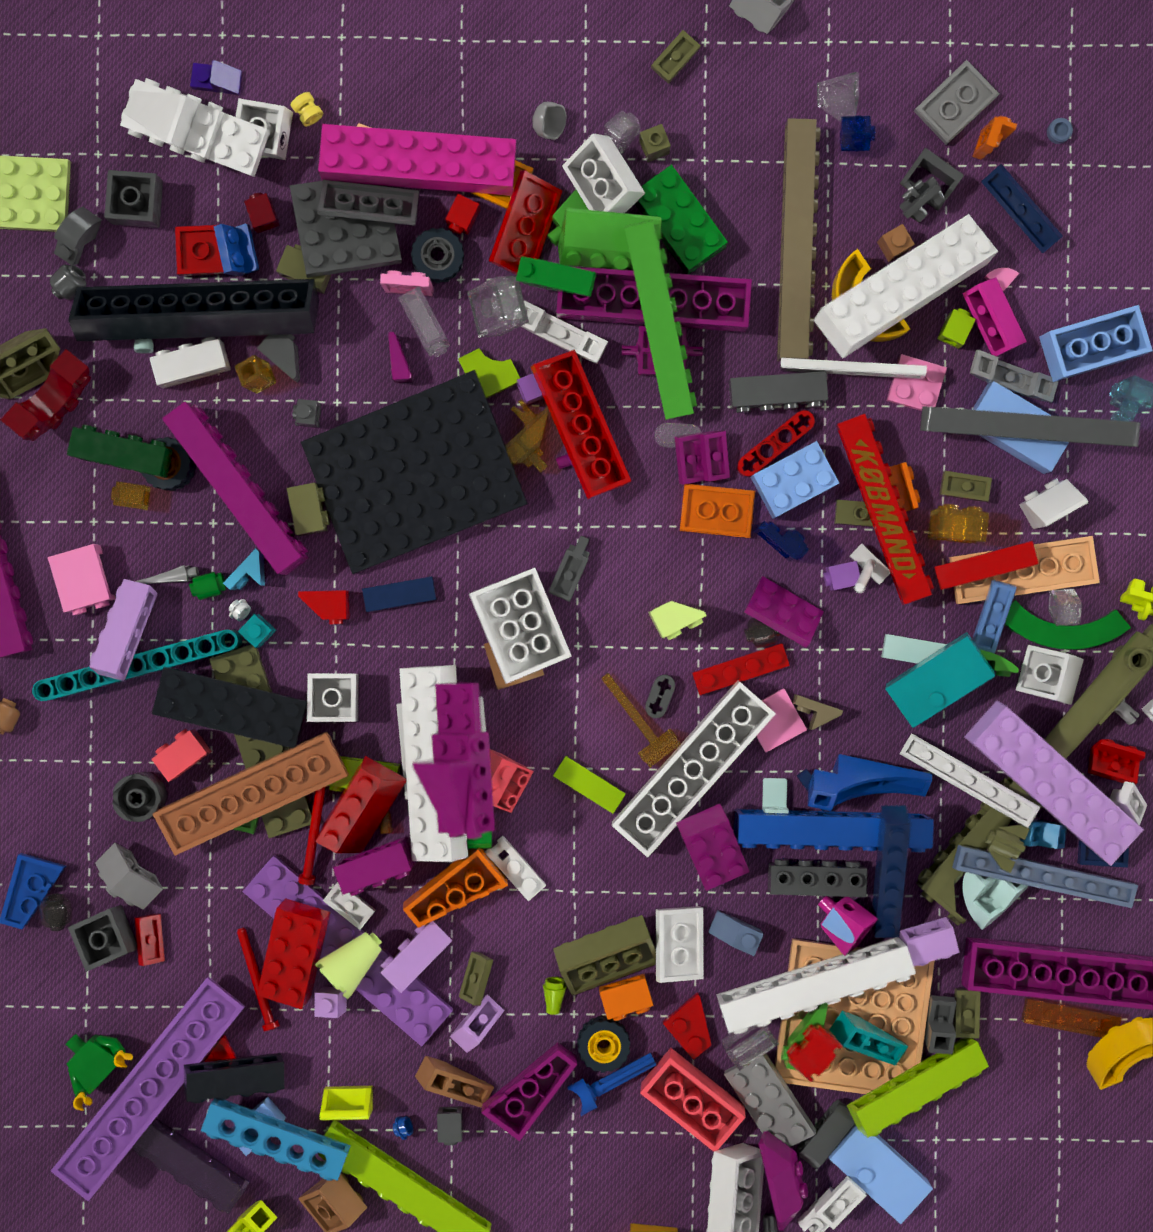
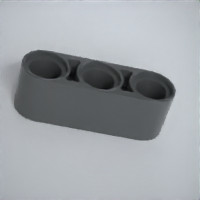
[796,1100,855,1169]

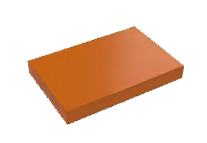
[679,484,755,538]

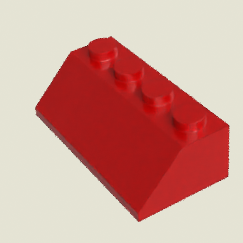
[315,756,407,853]

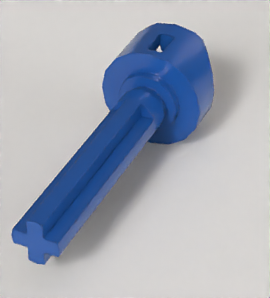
[567,1053,657,1116]

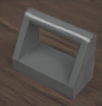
[900,148,964,211]

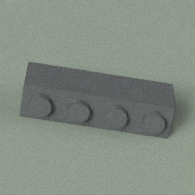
[729,371,828,413]

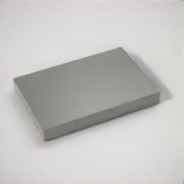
[914,60,999,145]

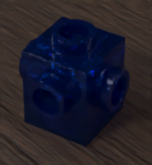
[840,115,875,152]

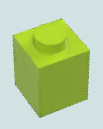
[937,309,976,349]

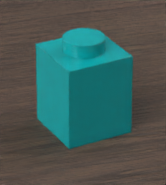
[238,614,277,648]

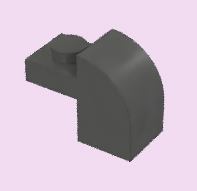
[54,206,102,265]
[925,995,956,1055]

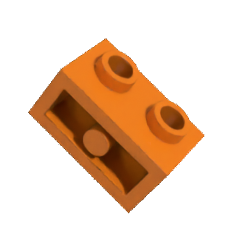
[599,973,653,1021]

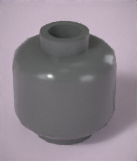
[50,264,86,300]

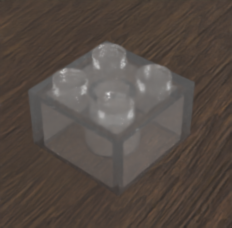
[467,276,529,338]

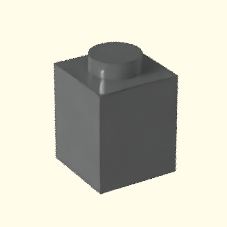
[437,1106,463,1146]

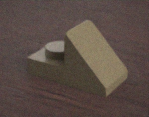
[792,694,843,730]

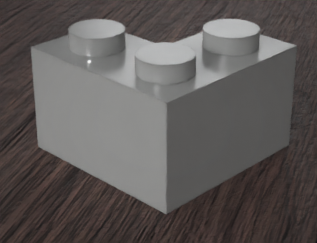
[95,843,163,910]

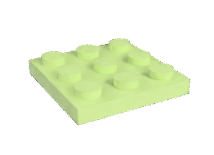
[0,156,71,232]

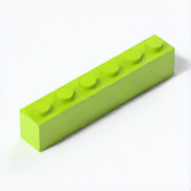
[847,1038,989,1138]

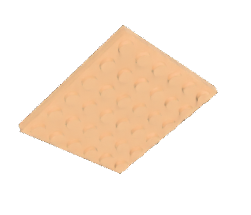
[775,938,935,1094]

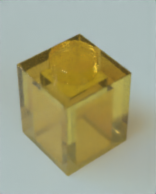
[235,355,276,394]
[111,481,151,511]

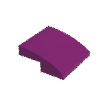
[675,430,730,484]

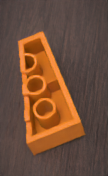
[403,848,508,928]

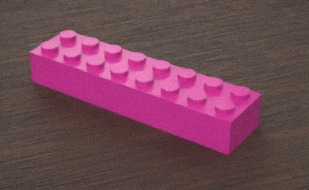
[318,124,516,196]

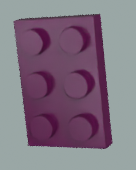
[744,576,824,648]

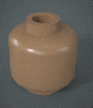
[0,698,20,735]

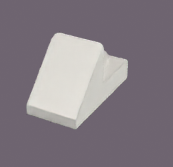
[1110,781,1147,826]

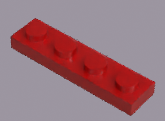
[692,643,790,695]

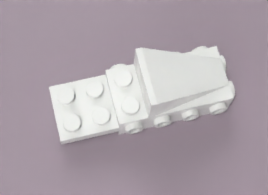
[120,78,270,177]

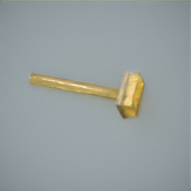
[601,673,681,768]

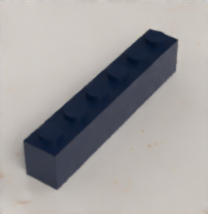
[871,805,911,938]

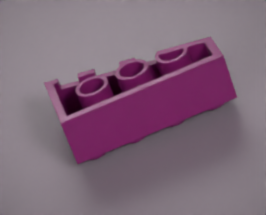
[481,1042,577,1141]

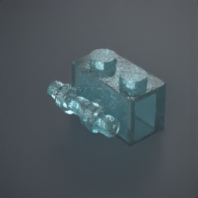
[1109,375,1153,421]

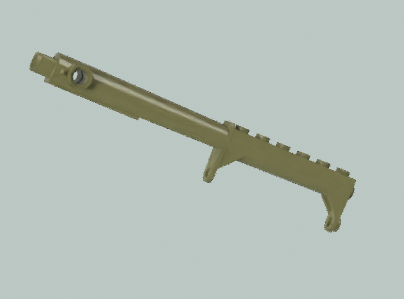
[916,624,1153,926]

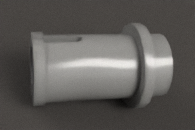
[1113,698,1139,725]

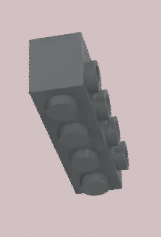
[768,858,867,897]

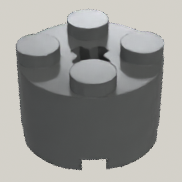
[112,771,168,822]

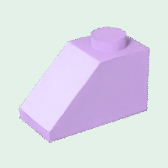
[450,994,505,1053]

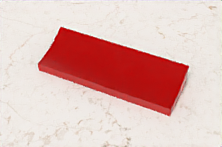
[531,350,631,499]

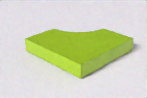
[458,348,520,398]

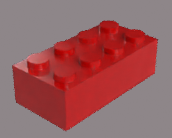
[257,898,331,1009]

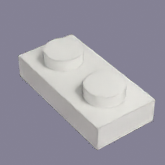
[323,882,376,930]

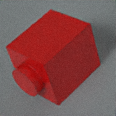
[445,194,481,235]

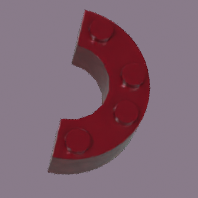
[0,349,91,441]

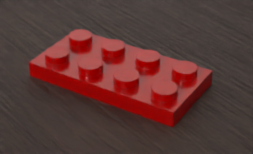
[489,171,563,275]

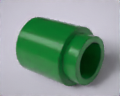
[189,571,227,600]

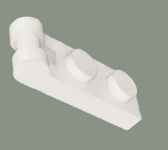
[485,836,546,901]

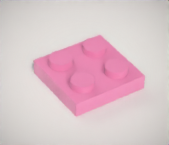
[380,270,434,296]
[886,354,947,411]

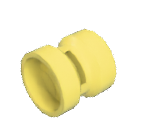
[290,92,324,127]

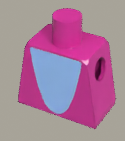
[818,896,877,956]

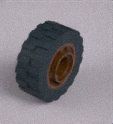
[141,437,197,491]

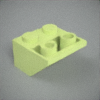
[648,601,706,640]

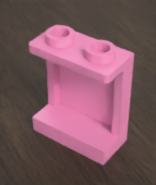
[48,544,115,616]

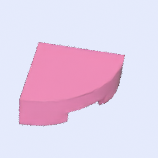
[984,268,1019,292]

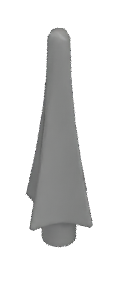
[136,565,199,584]

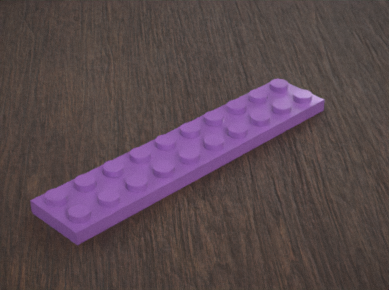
[242,855,453,1047]
[51,976,245,1201]

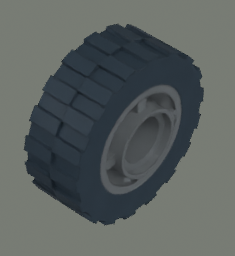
[411,228,464,283]

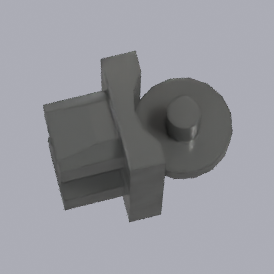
[899,176,945,222]

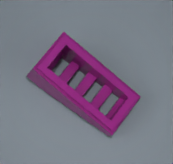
[388,332,413,383]

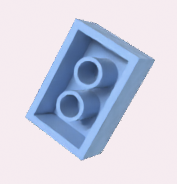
[750,441,839,519]

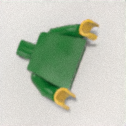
[65,1034,133,1111]

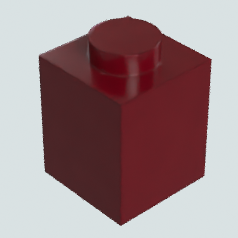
[244,193,280,233]

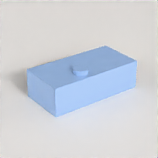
[1039,305,1153,382]
[972,381,1069,474]
[829,1124,933,1224]

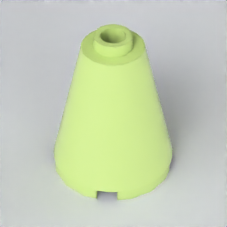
[315,932,382,999]

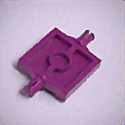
[622,326,703,375]

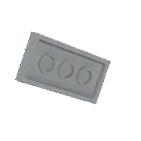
[724,1051,817,1147]

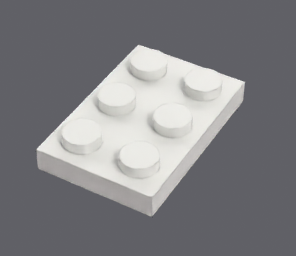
[656,906,703,983]

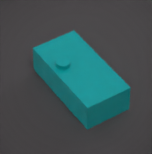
[885,632,995,728]

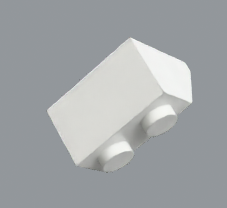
[1019,478,1088,529]
[1016,645,1084,705]

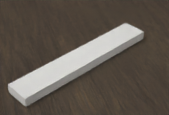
[781,358,927,379]
[900,733,1040,828]

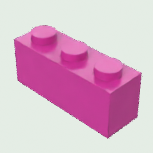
[962,277,1027,356]

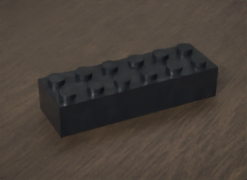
[151,667,307,748]

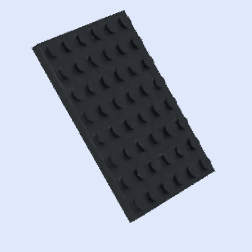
[301,370,528,574]

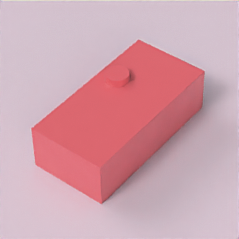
[640,1048,746,1151]

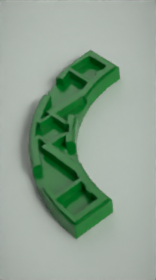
[1004,600,1131,650]

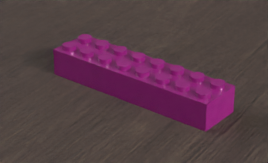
[556,266,752,332]
[162,401,309,575]
[961,937,1153,1010]

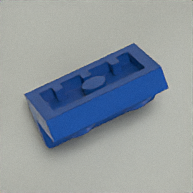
[214,224,259,276]

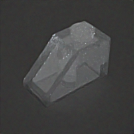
[604,110,641,154]

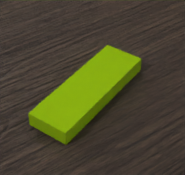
[553,756,626,814]

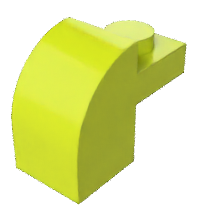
[226,1200,277,1232]

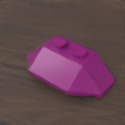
[759,1131,808,1231]

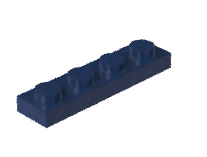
[981,164,1063,254]

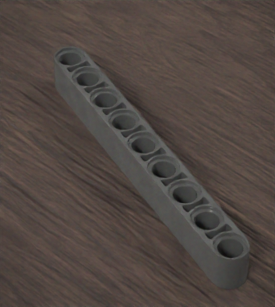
[920,406,1141,447]

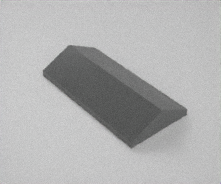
[318,180,419,225]

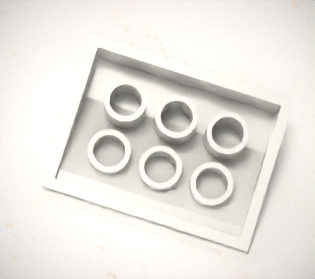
[469,568,572,684]

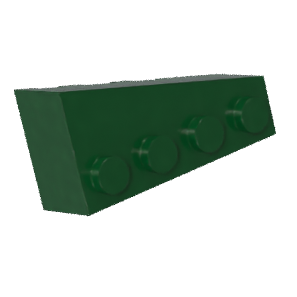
[67,424,173,478]

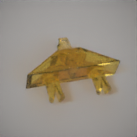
[505,399,549,473]

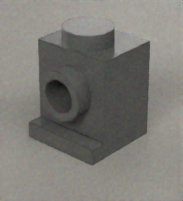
[293,399,321,428]

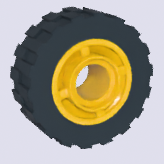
[577,1015,630,1073]

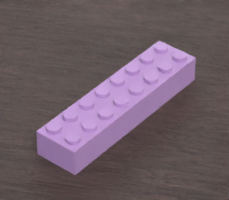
[964,701,1144,865]

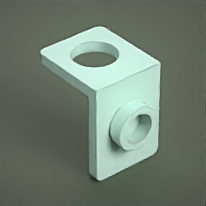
[762,778,789,813]

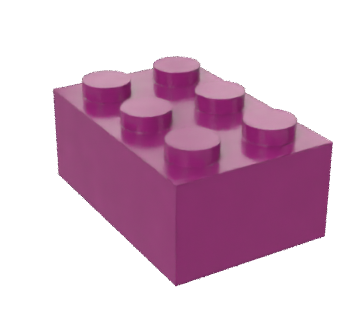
[676,804,750,891]
[333,836,416,896]

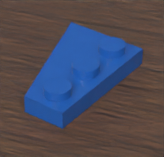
[0,853,66,929]

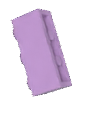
[380,921,452,993]

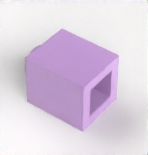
[314,987,347,1018]

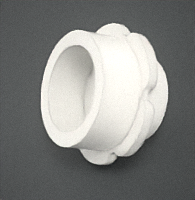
[229,599,251,621]

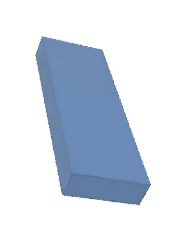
[972,580,1017,654]

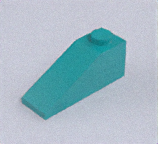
[830,1010,908,1066]

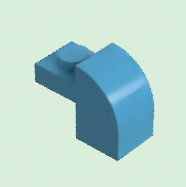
[1020,819,1067,849]

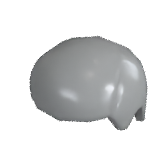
[532,101,566,140]

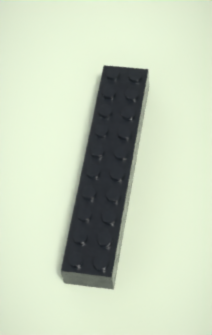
[68,279,319,341]

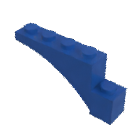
[808,754,932,811]

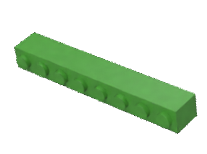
[624,220,697,420]

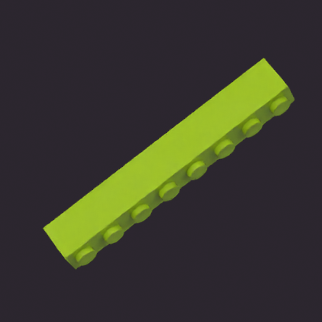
[318,1120,492,1232]

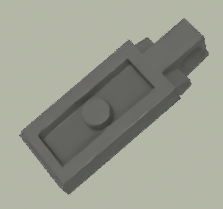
[548,536,590,602]

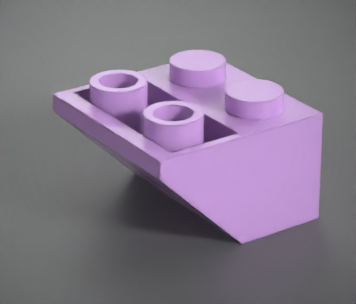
[899,917,959,966]

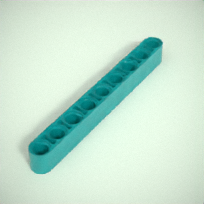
[32,629,243,701]

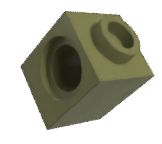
[639,124,671,163]

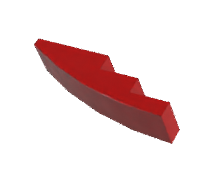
[934,541,1039,590]

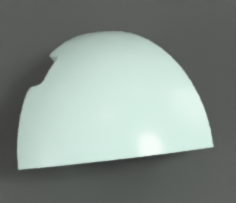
[962,872,1028,930]

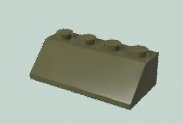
[553,915,656,996]

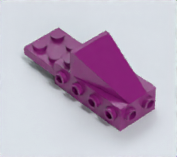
[413,683,495,839]

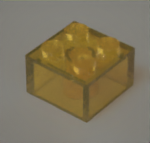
[928,504,989,544]

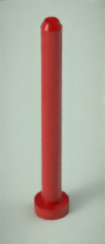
[298,786,326,885]
[237,927,280,1031]

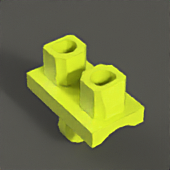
[1120,579,1153,621]

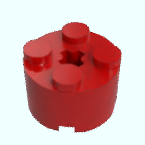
[786,1023,842,1082]

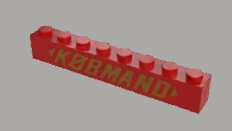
[836,414,934,605]

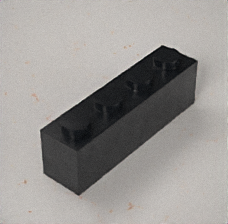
[184,1053,285,1103]

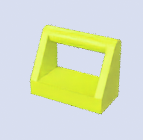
[320,1086,373,1120]

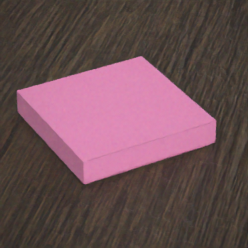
[756,688,807,753]

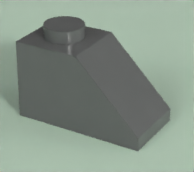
[257,334,300,383]

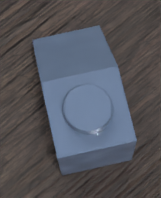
[708,910,764,956]

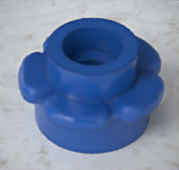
[393,1116,413,1140]

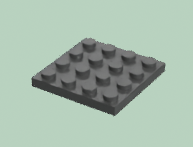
[290,181,402,278]

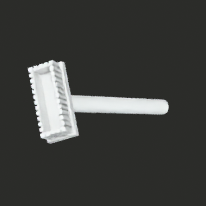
[849,544,890,593]

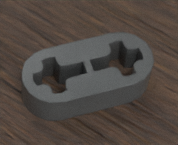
[645,674,675,718]

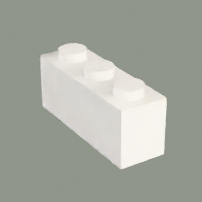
[150,337,231,389]

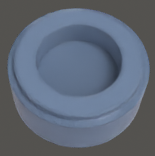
[1047,118,1073,144]

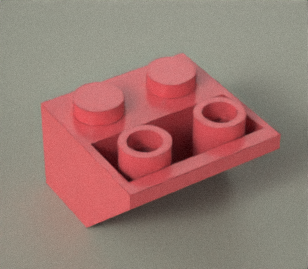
[490,749,534,813]

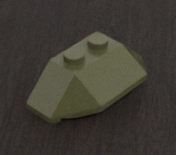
[0,328,60,399]

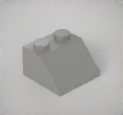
[729,0,795,34]

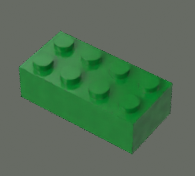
[635,164,728,275]

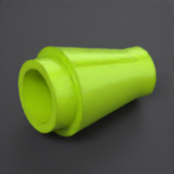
[543,977,566,1015]

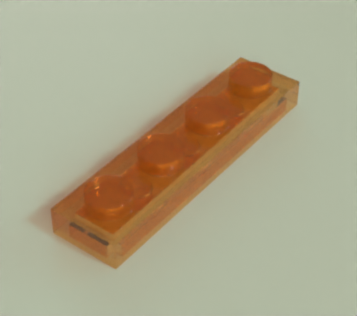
[1021,997,1122,1038]

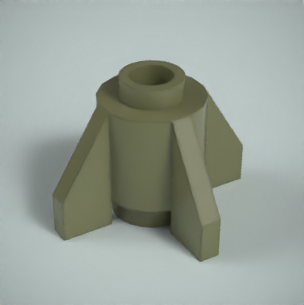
[985,825,1030,873]

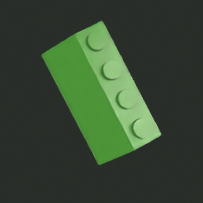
[558,208,661,271]

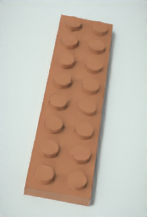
[153,732,349,856]

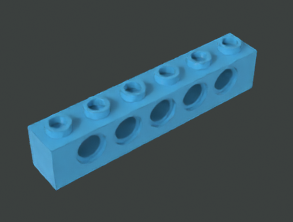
[201,1098,351,1181]

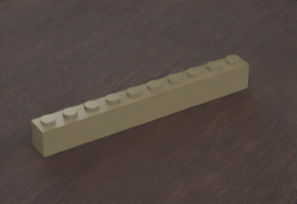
[777,118,820,361]

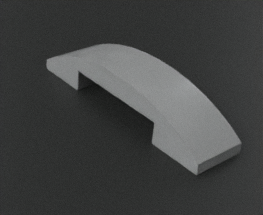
[970,350,1059,403]

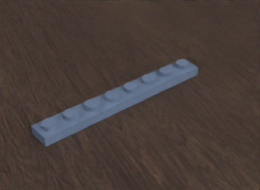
[952,844,1138,908]

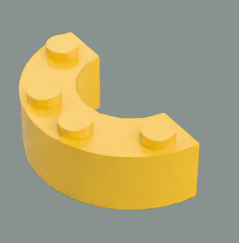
[832,249,910,342]
[1087,1017,1153,1090]

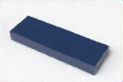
[362,576,437,612]

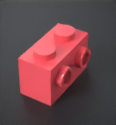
[151,729,212,782]

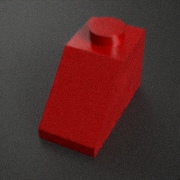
[298,590,350,624]

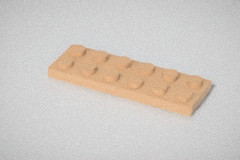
[949,536,1100,604]

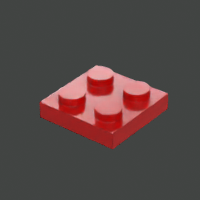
[175,225,225,276]

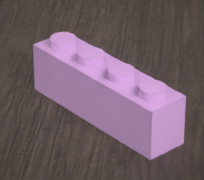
[90,579,158,681]

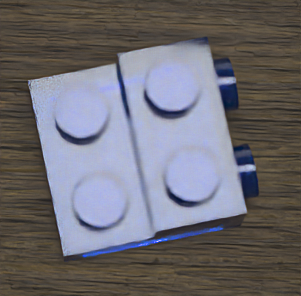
[753,521,809,561]

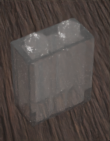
[398,287,450,357]

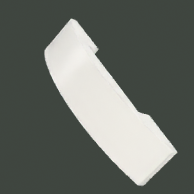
[513,300,608,364]

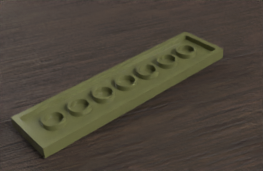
[209,644,312,838]

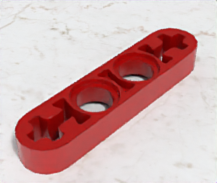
[737,410,815,477]

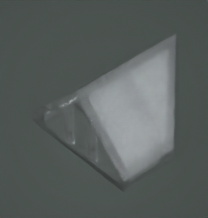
[817,72,859,130]

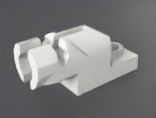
[797,1176,866,1232]

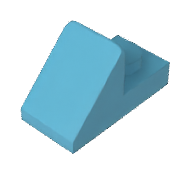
[223,548,265,590]

